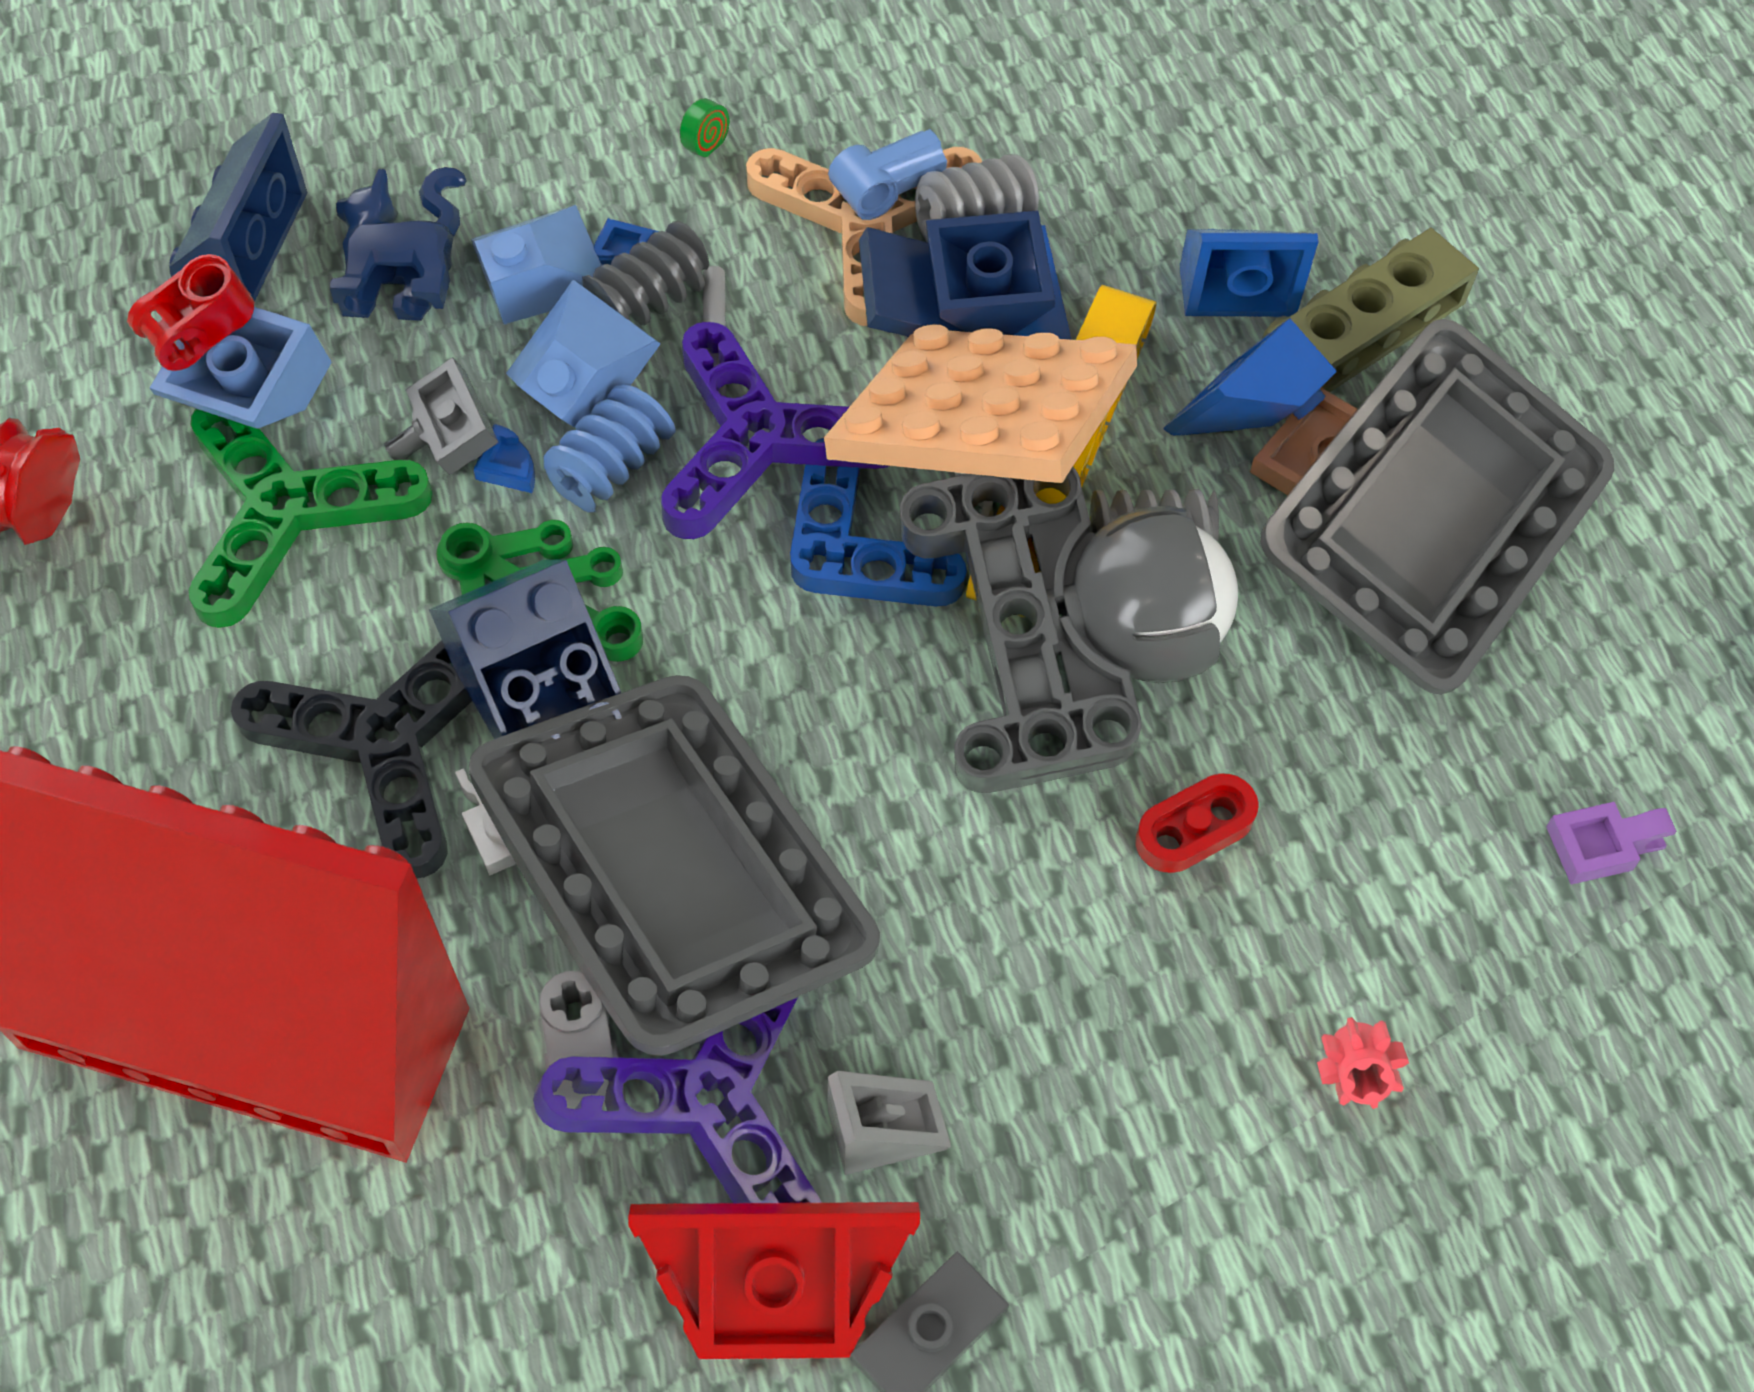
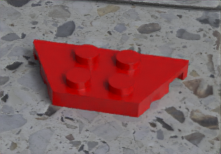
[628,1202,920,1359]

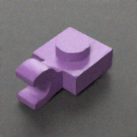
[1546,802,1677,885]

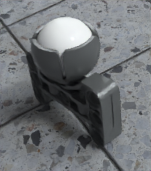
[900,467,1238,793]

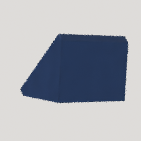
[926,210,1055,335]

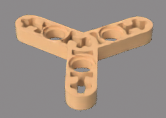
[746,147,982,326]

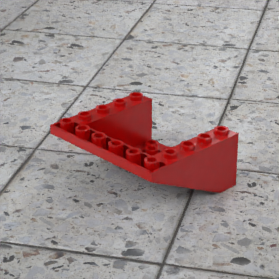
[0,746,470,1163]

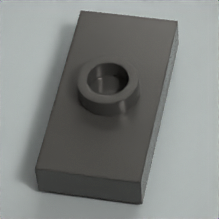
[850,1251,1009,1392]

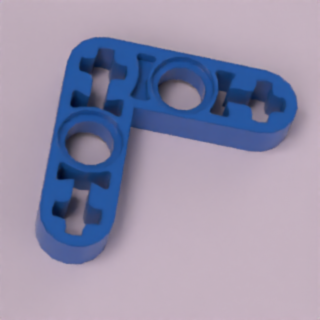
[790,437,967,607]

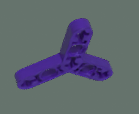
[661,322,890,539]
[533,997,822,1203]

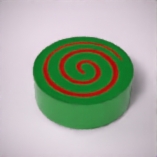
[680,98,730,157]

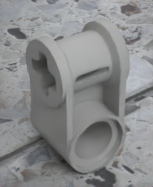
[540,971,626,1109]

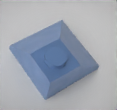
[471,205,601,324]
[506,280,660,428]

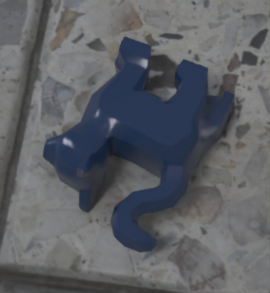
[330,167,467,321]

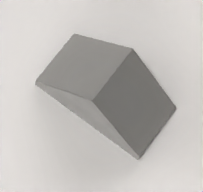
[828,1071,951,1175]

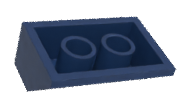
[169,112,308,302]

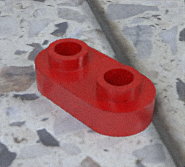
[1135,773,1259,873]

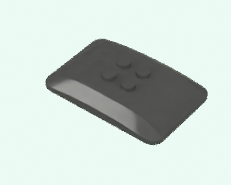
[1260,319,1614,695]
[469,675,880,1055]

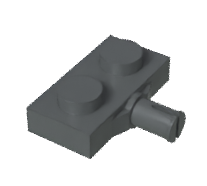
[384,357,499,475]

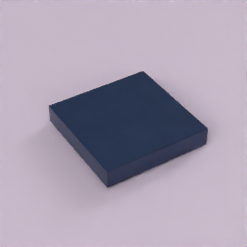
[859,227,965,337]

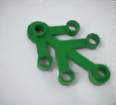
[436,520,643,662]

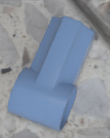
[828,129,947,220]

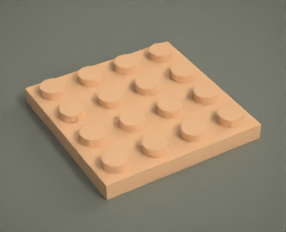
[824,325,1137,483]

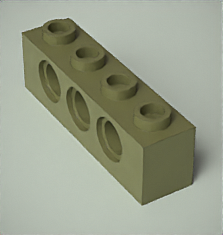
[1262,227,1479,392]

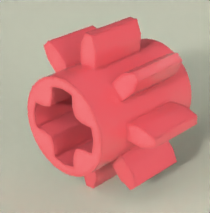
[1317,1017,1409,1109]

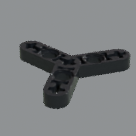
[231,640,472,878]

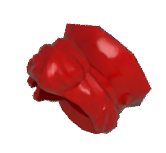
[0,418,81,545]

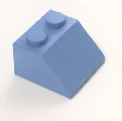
[150,307,332,429]

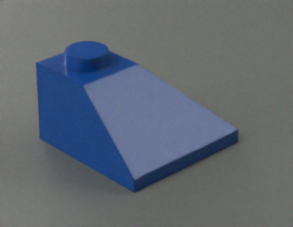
[1180,229,1319,317]
[1163,318,1337,436]

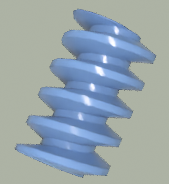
[544,384,676,512]

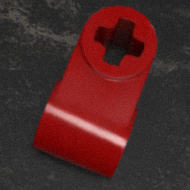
[127,254,254,371]

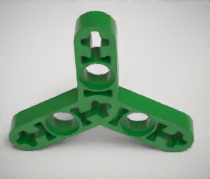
[188,408,433,628]

